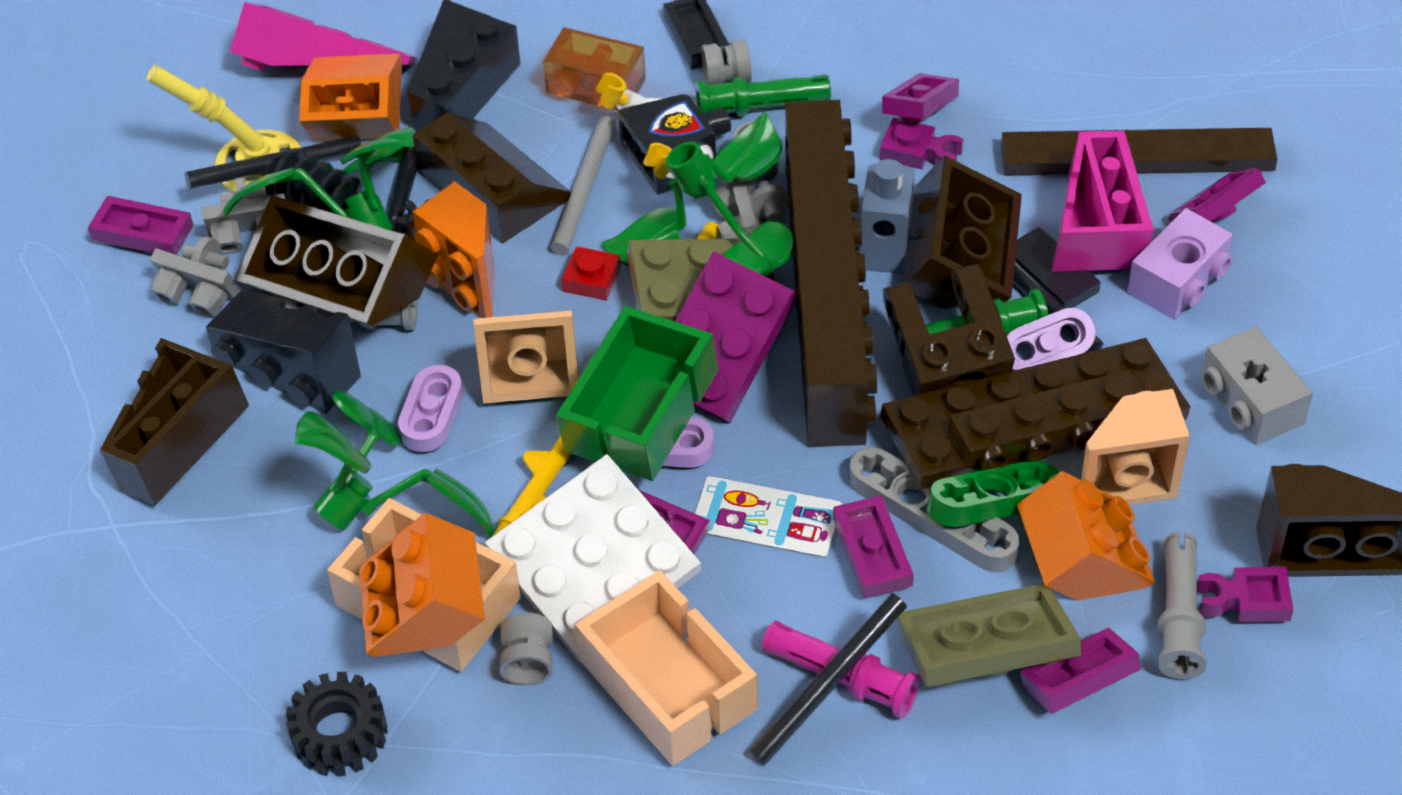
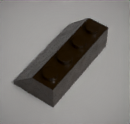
[235,195,438,327]

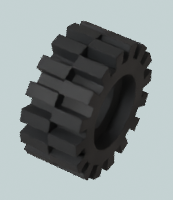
[286,672,388,777]

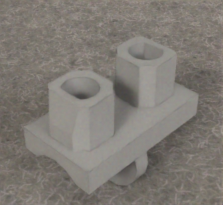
[201,177,285,255]
[713,178,789,239]
[149,236,243,318]

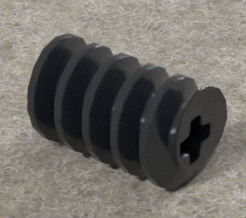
[262,148,363,214]

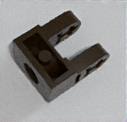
[883,264,1015,396]

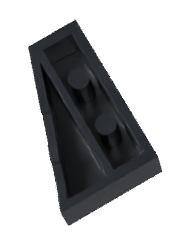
[407,0,521,132]
[206,290,361,414]

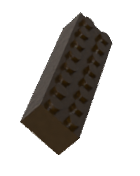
[785,100,877,448]

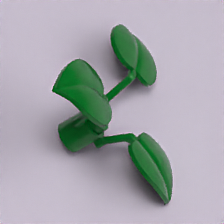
[602,112,795,276]
[223,127,415,230]
[295,389,494,539]

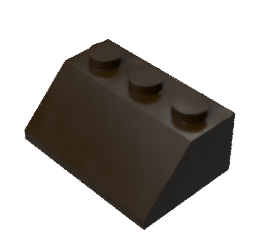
[413,113,571,244]
[902,155,1022,308]

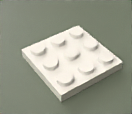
[485,454,702,662]

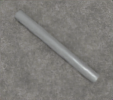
[551,115,616,255]

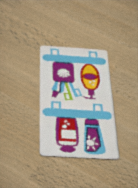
[695,476,842,557]

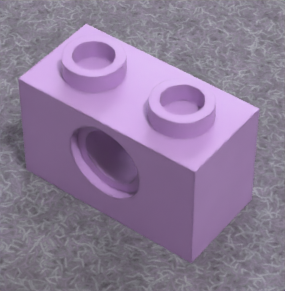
[1127,208,1233,320]

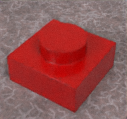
[561,246,621,301]

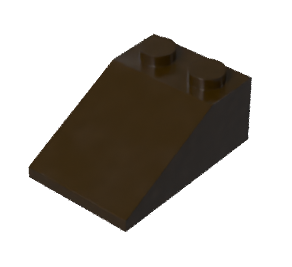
[1256,463,1402,577]

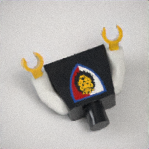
[596,73,731,195]

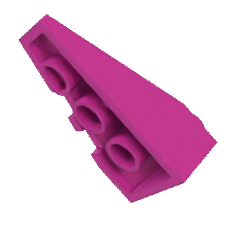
[230,2,417,71]

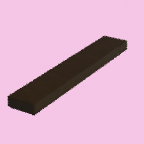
[1001,127,1278,175]

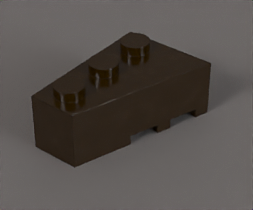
[100,338,249,505]

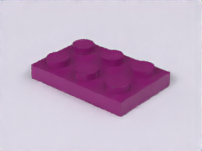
[675,251,799,423]

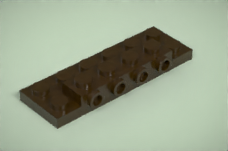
[880,338,1191,490]

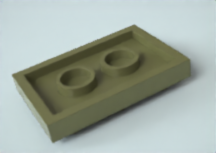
[627,238,775,321]
[897,583,1081,687]

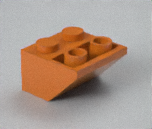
[299,53,402,142]
[413,181,495,318]
[1017,471,1155,601]
[359,512,485,657]

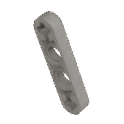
[850,447,1019,572]

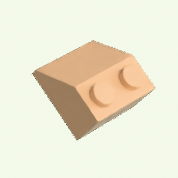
[473,311,579,403]
[1081,389,1190,505]

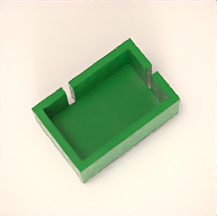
[556,306,719,482]

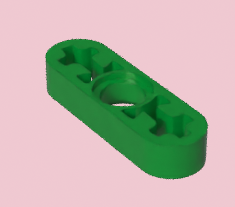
[926,461,1060,527]

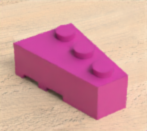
[1051,130,1154,272]

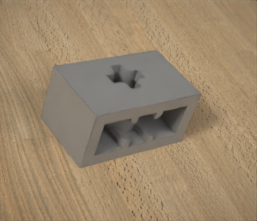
[1201,326,1313,445]

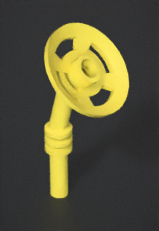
[146,65,301,192]

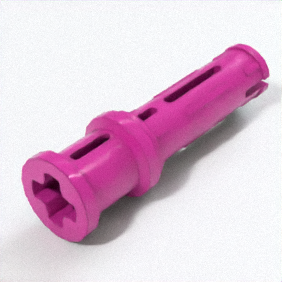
[762,620,921,719]

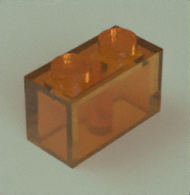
[543,27,646,111]

